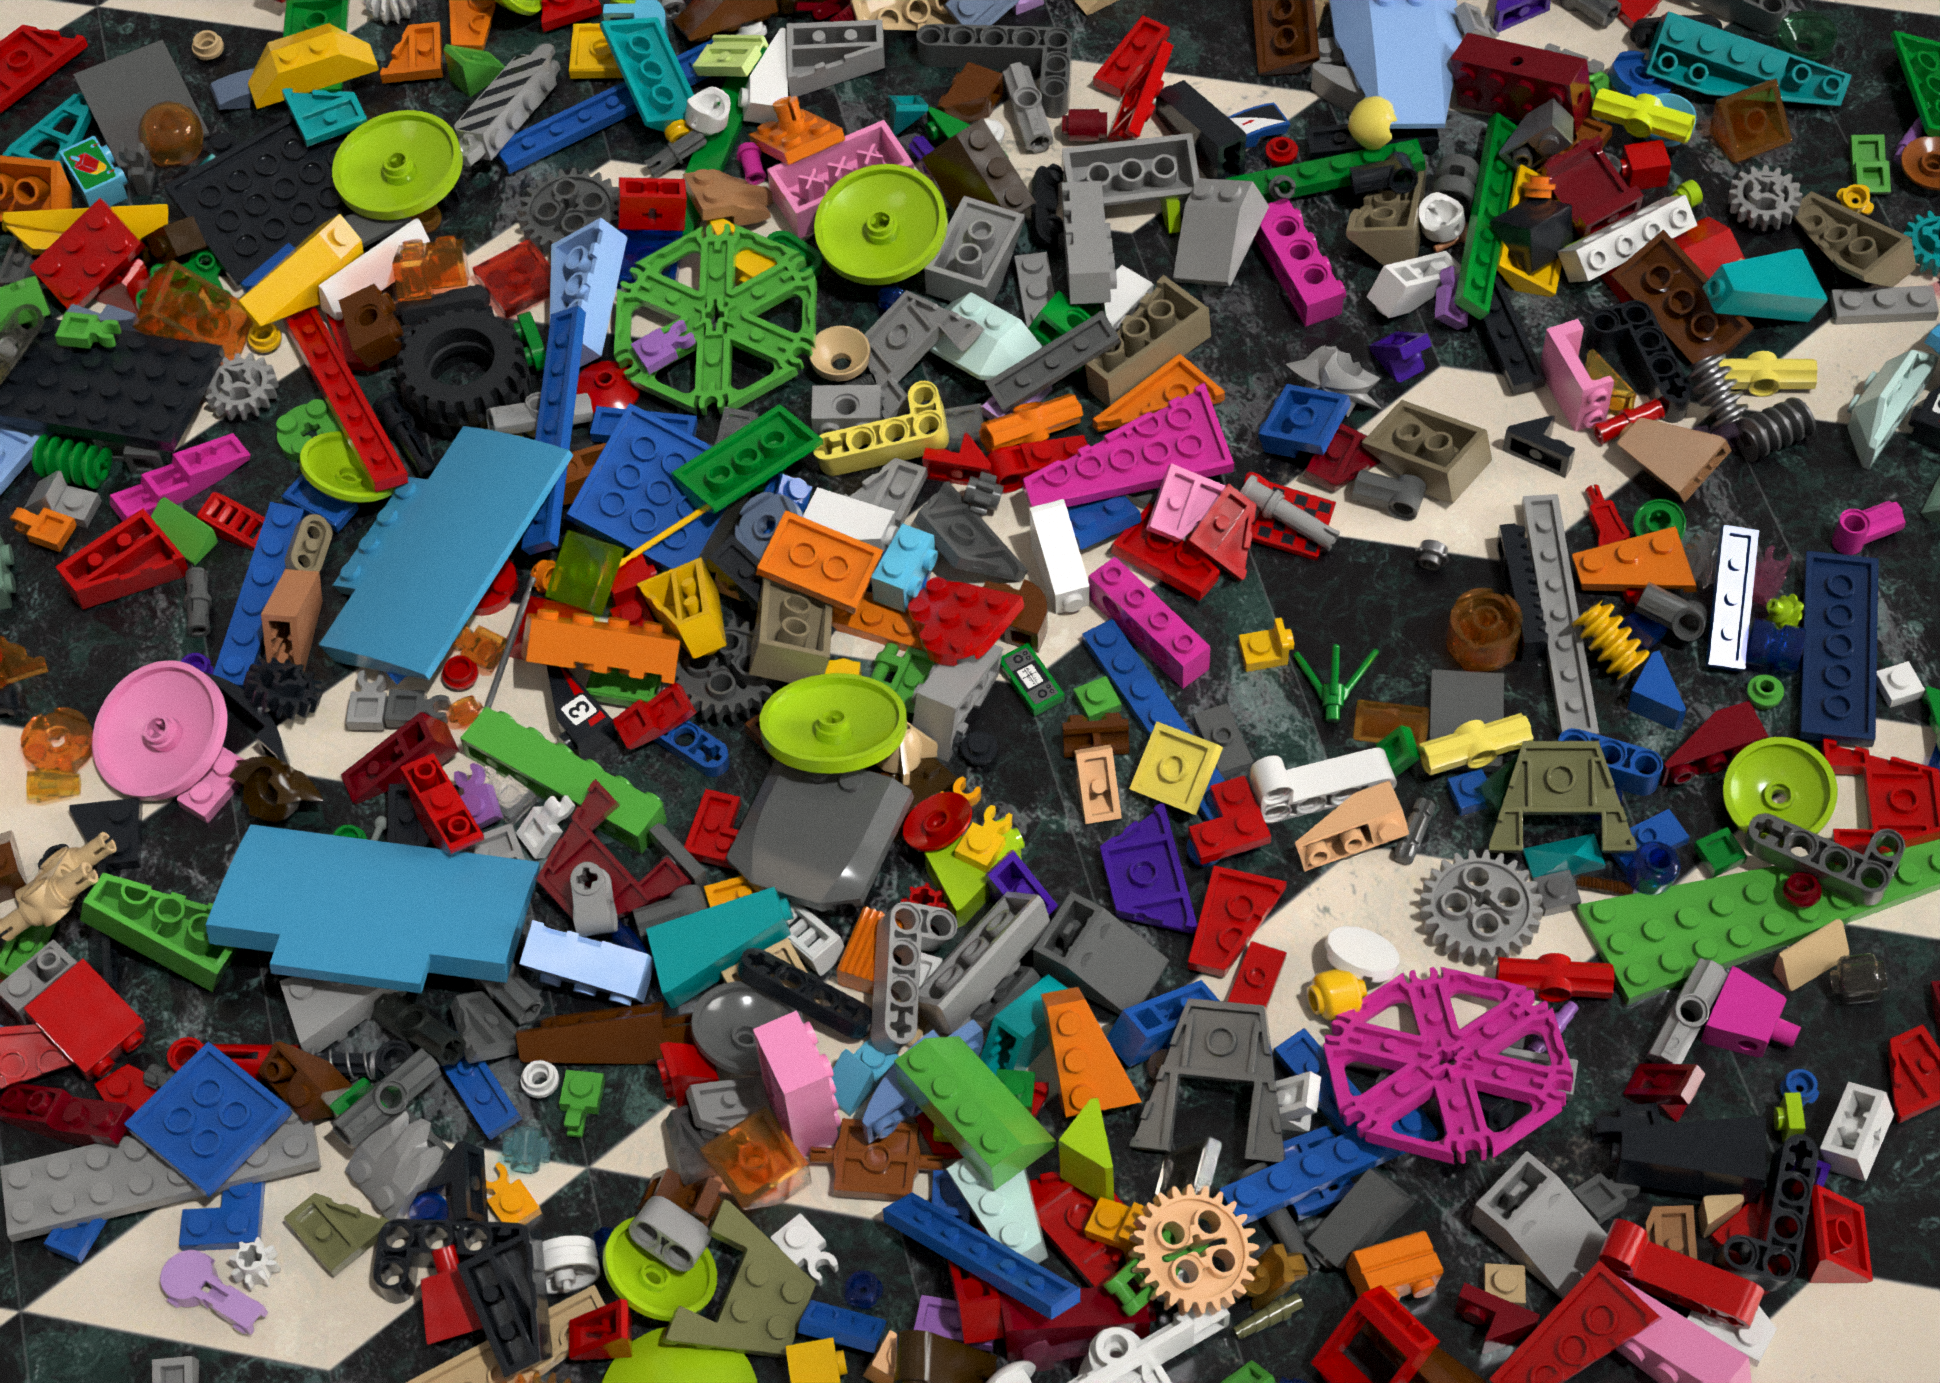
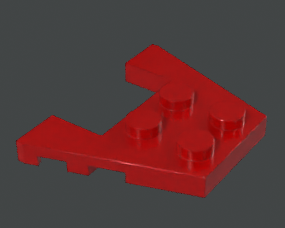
[1821,739,1940,865]

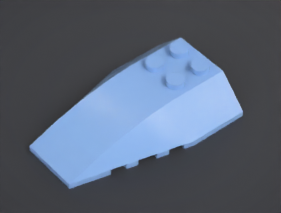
[1329,0,1463,129]

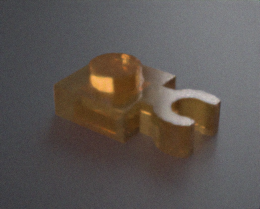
[451,624,507,673]

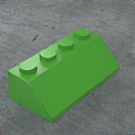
[894,1036,1057,1191]

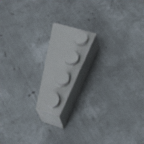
[1062,181,1117,304]

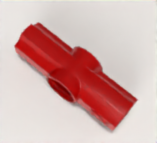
[1495,953,1614,1003]

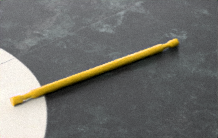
[616,509,707,568]

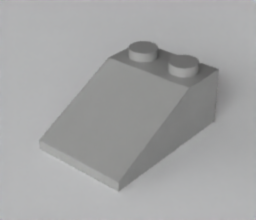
[1173,178,1269,286]
[924,196,1025,303]

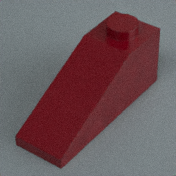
[341,712,459,804]

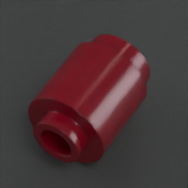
[1062,109,1107,142]

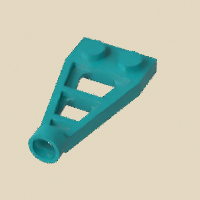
[2,91,93,175]

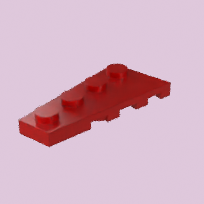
[0,1024,75,1089]

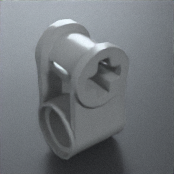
[570,862,618,937]

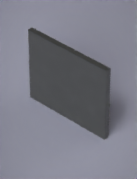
[73,39,210,170]

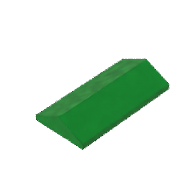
[283,0,350,94]
[1890,30,1940,137]
[671,404,823,514]

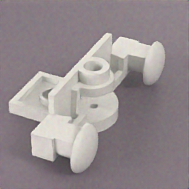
[986,1268,1230,1383]

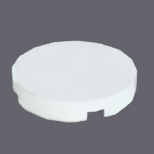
[1324,926,1400,983]

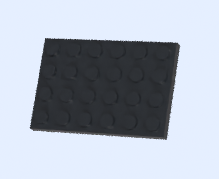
[164,92,355,290]
[0,317,225,452]

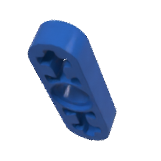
[653,720,730,777]

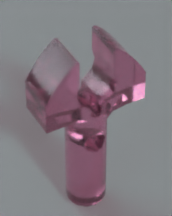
[1022,1336,1095,1371]

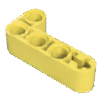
[813,381,949,476]

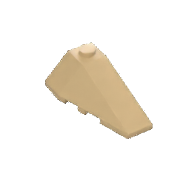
[850,0,957,31]

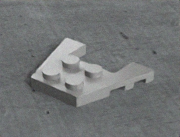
[864,290,985,419]

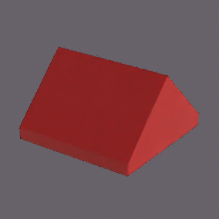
[1804,1184,1873,1283]

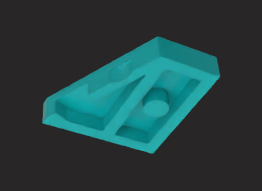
[282,88,367,147]

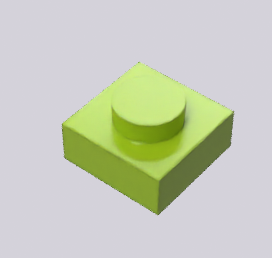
[1774,1092,1806,1143]

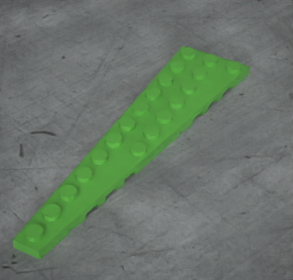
[1576,839,1940,1005]

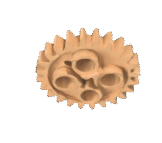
[1128,1184,1259,1318]

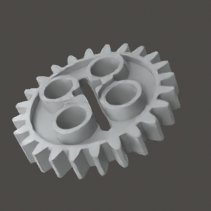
[1419,849,1543,965]

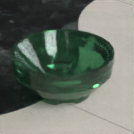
[1777,10,1837,61]

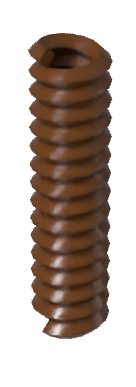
[1576,874,1636,896]

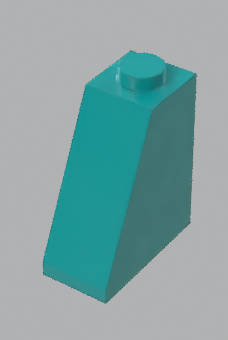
[980,974,1068,1075]

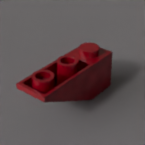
[1660,701,1768,786]

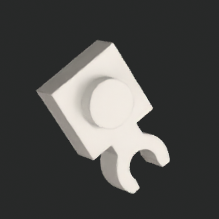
[770,1213,839,1286]

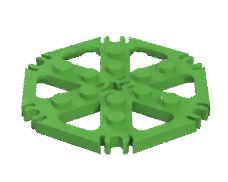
[614,224,817,415]

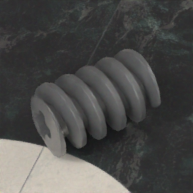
[1685,353,1749,432]
[1735,397,1816,461]

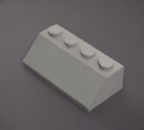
[1061,133,1199,206]
[918,891,1050,1034]

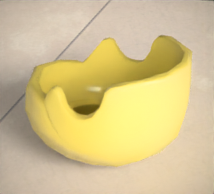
[1348,96,1397,150]

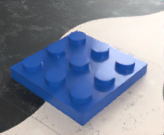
[124,1041,293,1198]

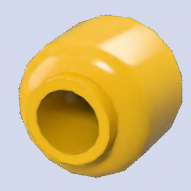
[1307,968,1367,1021]

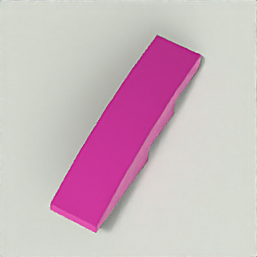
[109,433,251,521]

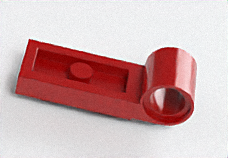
[987,435,1088,493]

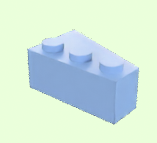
[519,920,655,1006]

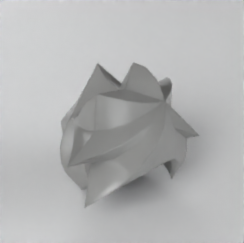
[1286,345,1382,418]

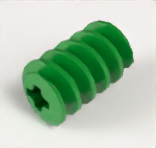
[32,434,113,489]

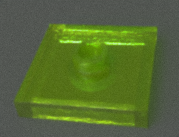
[545,530,625,616]

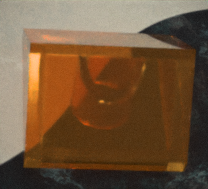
[1709,79,1792,163]

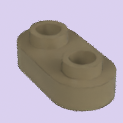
[285,514,332,572]

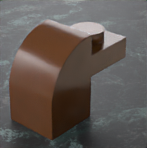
[983,579,1048,653]
[638,1168,723,1227]

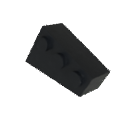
[457,1229,553,1378]

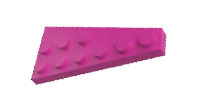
[1023,383,1234,508]

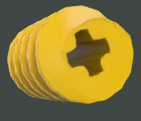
[1571,600,1650,680]

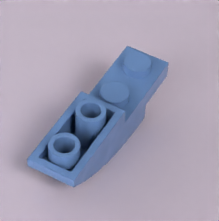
[862,1019,984,1144]

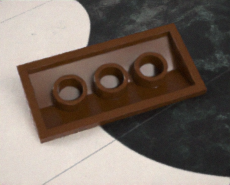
[1252,0,1320,76]
[1611,229,1754,364]

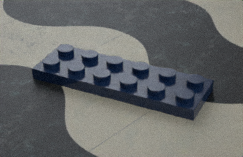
[1799,551,1879,747]

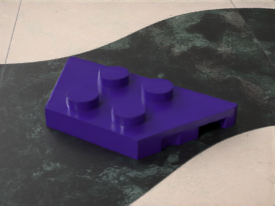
[1100,803,1197,934]

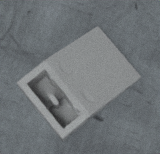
[1471,1151,1607,1300]

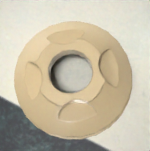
[809,326,870,381]

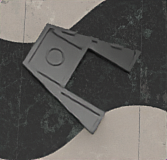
[1130,998,1286,1164]

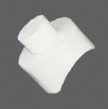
[685,86,731,136]
[1419,192,1466,242]

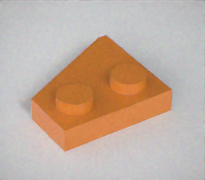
[380,22,443,84]

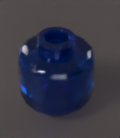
[1626,841,1681,895]

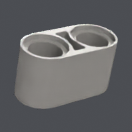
[629,1196,711,1272]

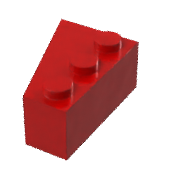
[55,508,188,610]

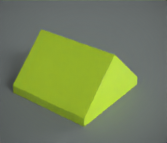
[1058,1098,1114,1201]

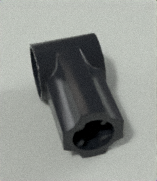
[1349,152,1418,197]

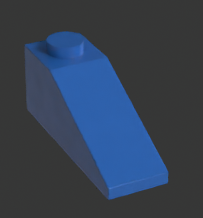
[1106,980,1220,1067]

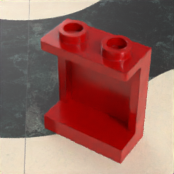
[23,958,146,1082]

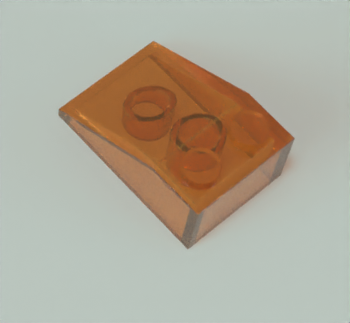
[132,260,254,363]

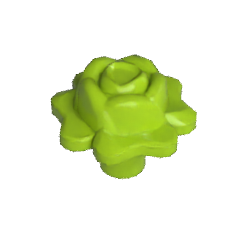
[1765,594,1804,634]

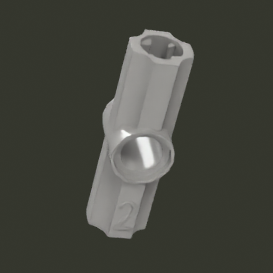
[1002,62,1053,153]
[486,392,593,437]
[1646,958,1729,1064]

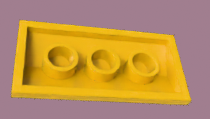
[1497,164,1562,297]

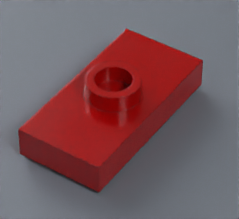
[1227,941,1287,1010]

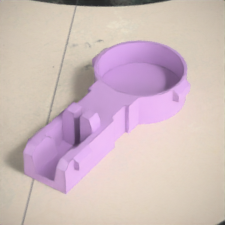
[160,1250,268,1335]

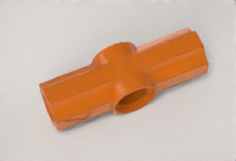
[979,393,1083,452]

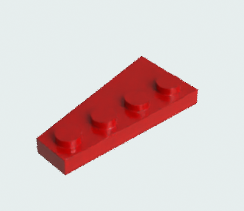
[1489,1260,1662,1383]

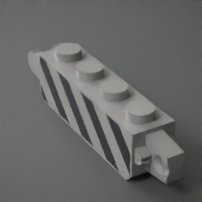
[454,43,561,167]

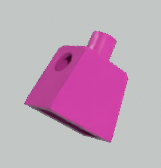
[1700,966,1801,1058]

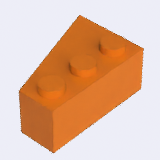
[1041,987,1142,1118]

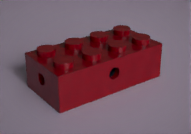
[1450,32,1593,133]

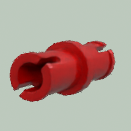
[1593,398,1665,445]

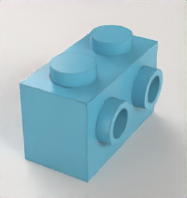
[871,523,938,613]

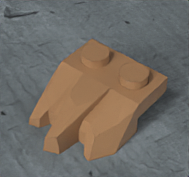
[683,169,773,226]

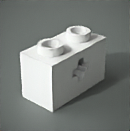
[1820,1082,1894,1181]

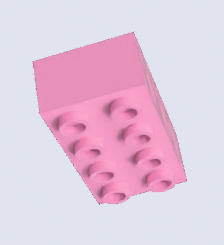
[767,120,914,238]
[753,1010,841,1160]

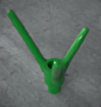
[1293,644,1379,723]

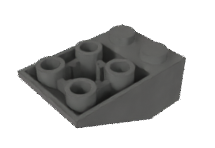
[1033,891,1169,1015]

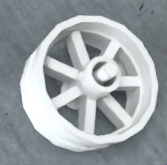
[542,1235,601,1294]

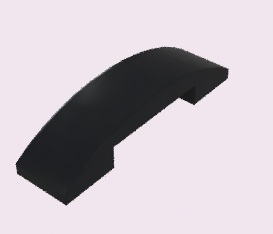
[203,672,290,765]

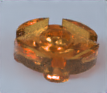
[20,707,93,778]

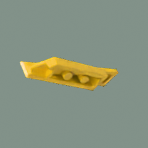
[2,204,168,255]

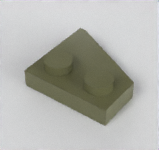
[284,1193,389,1277]

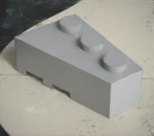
[279,976,407,1053]

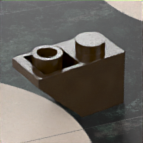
[133,216,207,274]

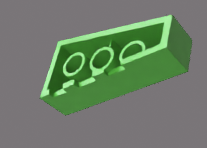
[80,873,241,992]

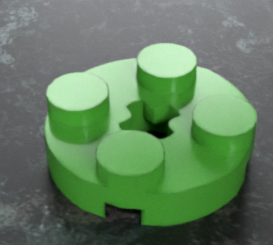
[276,399,342,463]

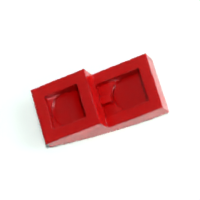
[613,682,697,750]

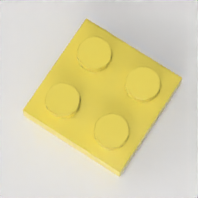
[1129,721,1223,815]

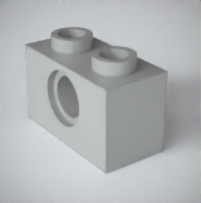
[811,385,882,436]

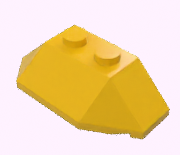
[248,23,379,109]

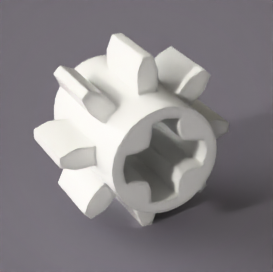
[228,1237,280,1290]

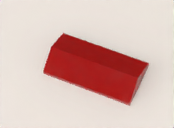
[1600,216,1745,303]

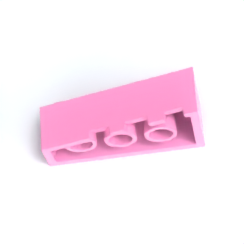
[1615,1277,1751,1383]

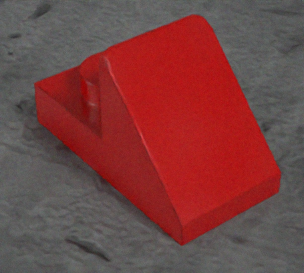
[922,432,992,486]

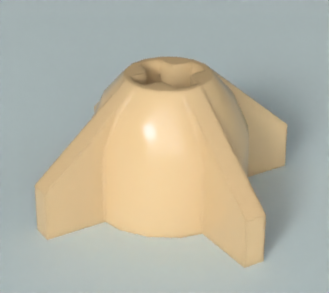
[876,722,938,785]

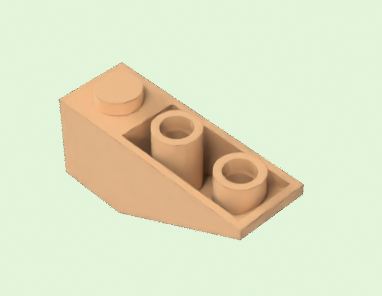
[1295,780,1409,872]

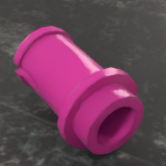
[736,142,766,185]

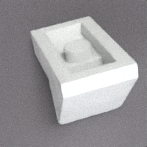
[1276,1071,1321,1132]

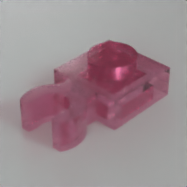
[1752,545,1792,607]

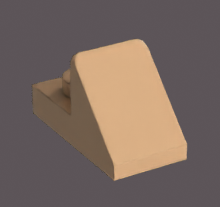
[1074,745,1122,824]

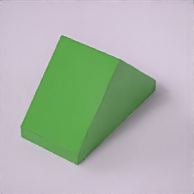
[443,44,506,97]

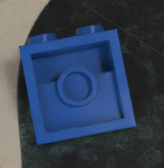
[1258,384,1351,458]

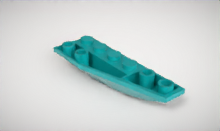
[1645,11,1852,107]

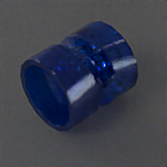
[1745,618,1806,674]

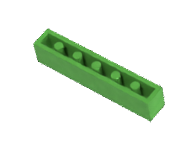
[460,706,667,854]

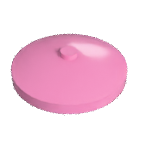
[92,661,227,801]

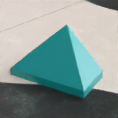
[888,95,928,136]
[1522,833,1606,881]

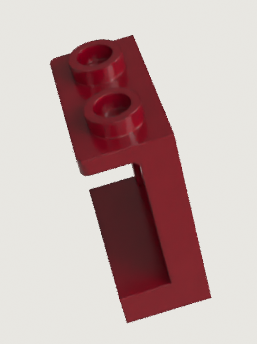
[1541,135,1644,238]

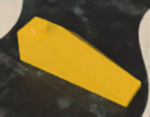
[237,214,364,328]

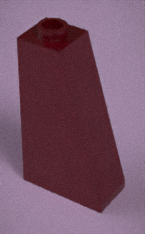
[999,1285,1156,1361]

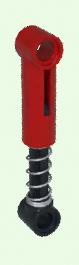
[167,1037,414,1083]

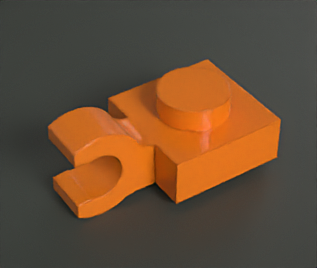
[10,507,77,552]

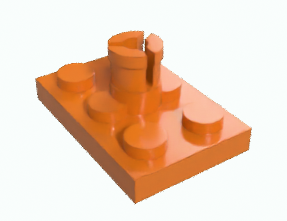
[748,96,846,165]
[756,510,883,615]

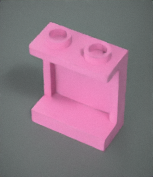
[1540,319,1614,432]

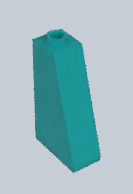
[1703,249,1828,322]
[646,887,794,1009]

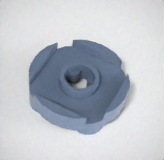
[735,492,803,560]

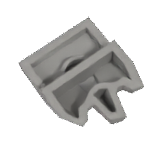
[345,1110,443,1221]

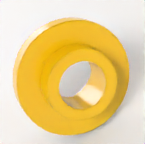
[248,323,282,353]

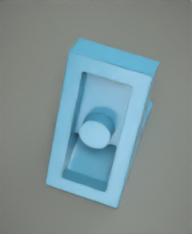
[831,1037,900,1116]

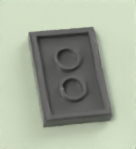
[1429,669,1504,773]

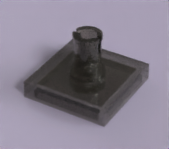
[1152,1137,1222,1204]

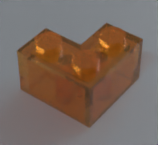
[392,235,470,302]

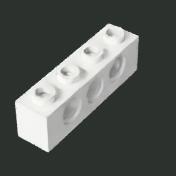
[1557,195,1698,282]

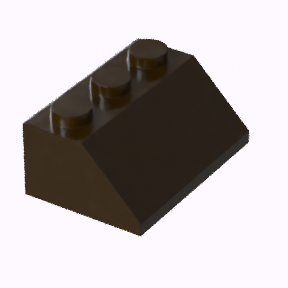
[920,118,1036,213]

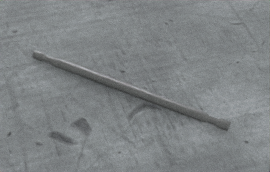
[484,576,536,708]

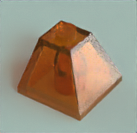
[700,1106,812,1210]

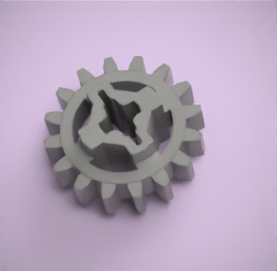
[1728,165,1802,231]
[205,353,279,420]

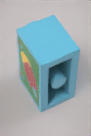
[59,136,128,208]

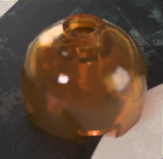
[138,101,204,167]

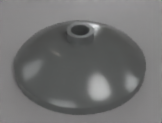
[691,981,805,1076]

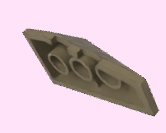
[1346,162,1427,265]
[1792,191,1916,287]

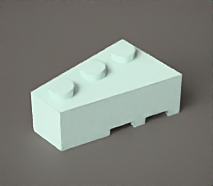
[947,1158,1048,1264]

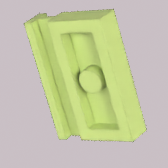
[692,35,769,77]

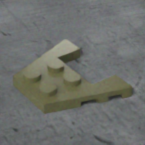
[1488,741,1637,853]
[662,1199,816,1358]

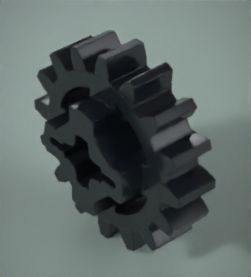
[242,657,323,720]

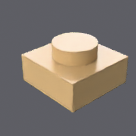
[1483,1263,1526,1307]

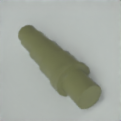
[1232,1293,1304,1339]

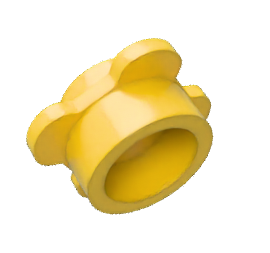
[1836,184,1874,215]

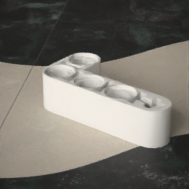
[1249,748,1397,823]

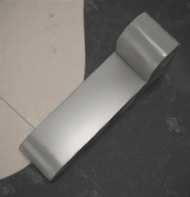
[871,902,958,1054]

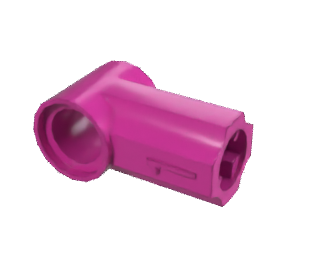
[1832,501,1906,555]

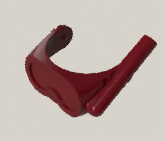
[794,0,856,22]

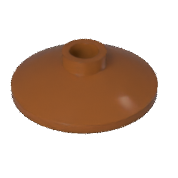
[1901,136,1940,190]

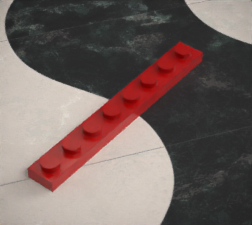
[283,306,408,492]

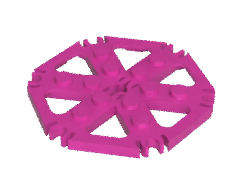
[1323,966,1573,1164]

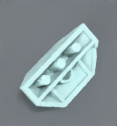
[930,292,1042,380]
[1847,350,1939,470]

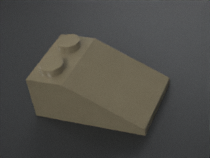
[1362,400,1492,504]
[749,577,832,683]

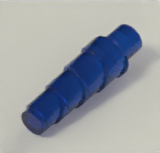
[610,919,657,975]

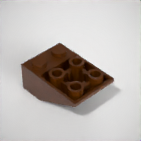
[673,0,778,42]

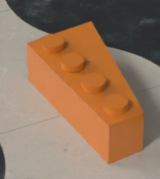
[521,609,680,684]

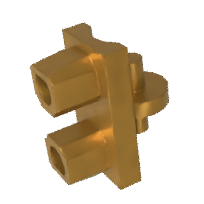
[1243,1243,1308,1310]

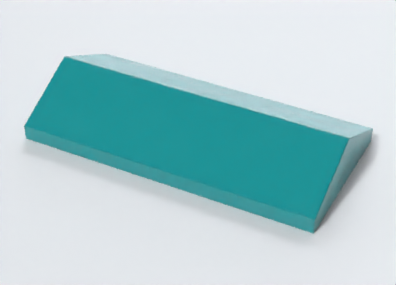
[599,17,694,132]

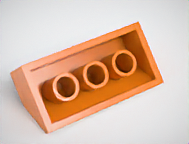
[0,155,72,222]

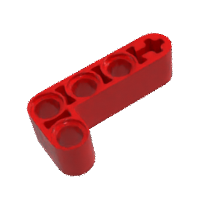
[1598,1219,1764,1329]

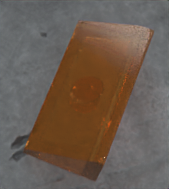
[1353,699,1429,747]

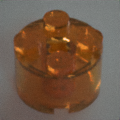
[1446,588,1523,672]

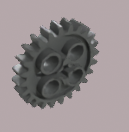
[518,168,619,255]
[669,619,781,723]

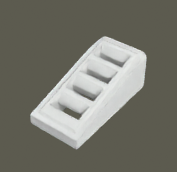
[783,902,846,976]

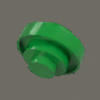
[1633,499,1686,540]

